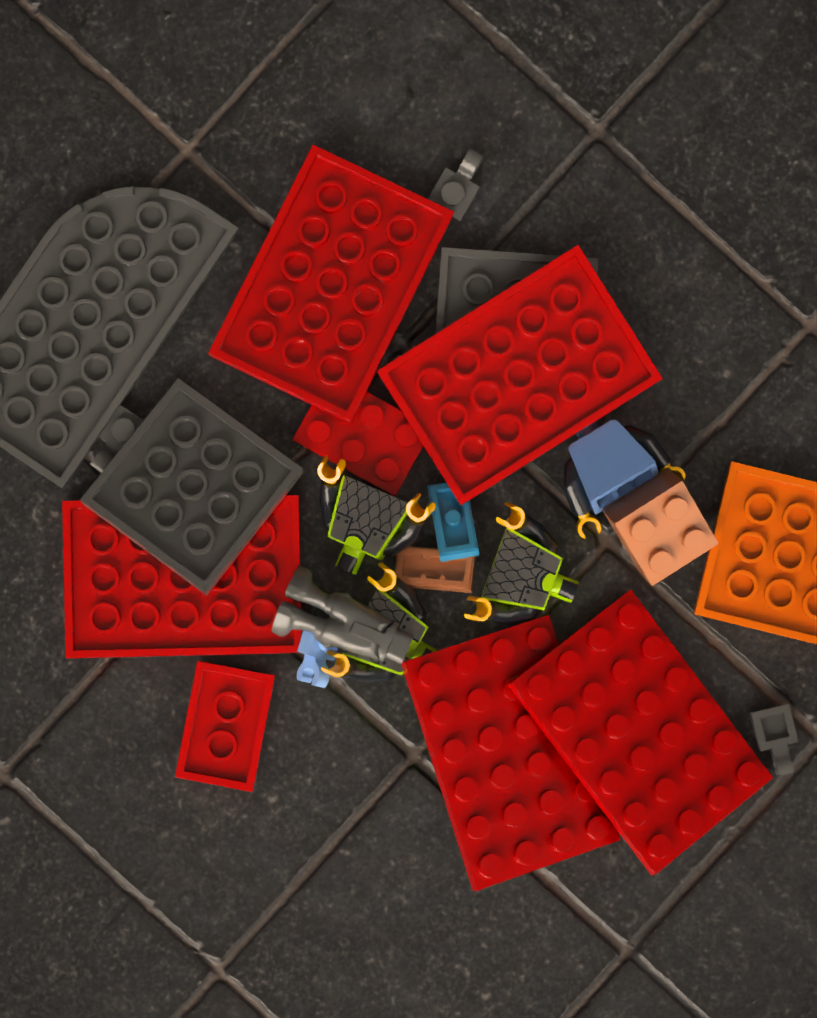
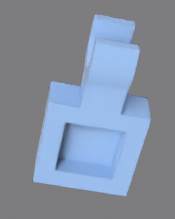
[297,616,338,688]

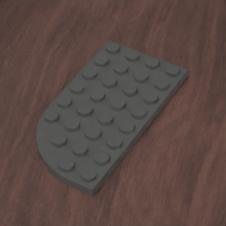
[0,186,239,489]

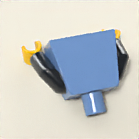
[563,420,686,539]

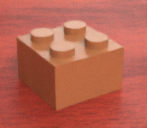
[602,467,719,586]

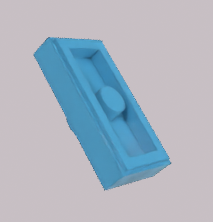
[427,482,479,562]

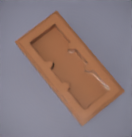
[394,546,477,593]

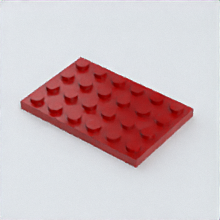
[208,145,454,424]
[377,245,663,505]
[62,495,302,659]
[507,589,773,875]
[401,615,620,891]

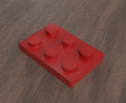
[292,392,423,497]
[175,660,275,792]

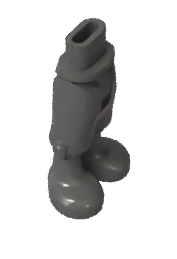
[272,565,414,664]

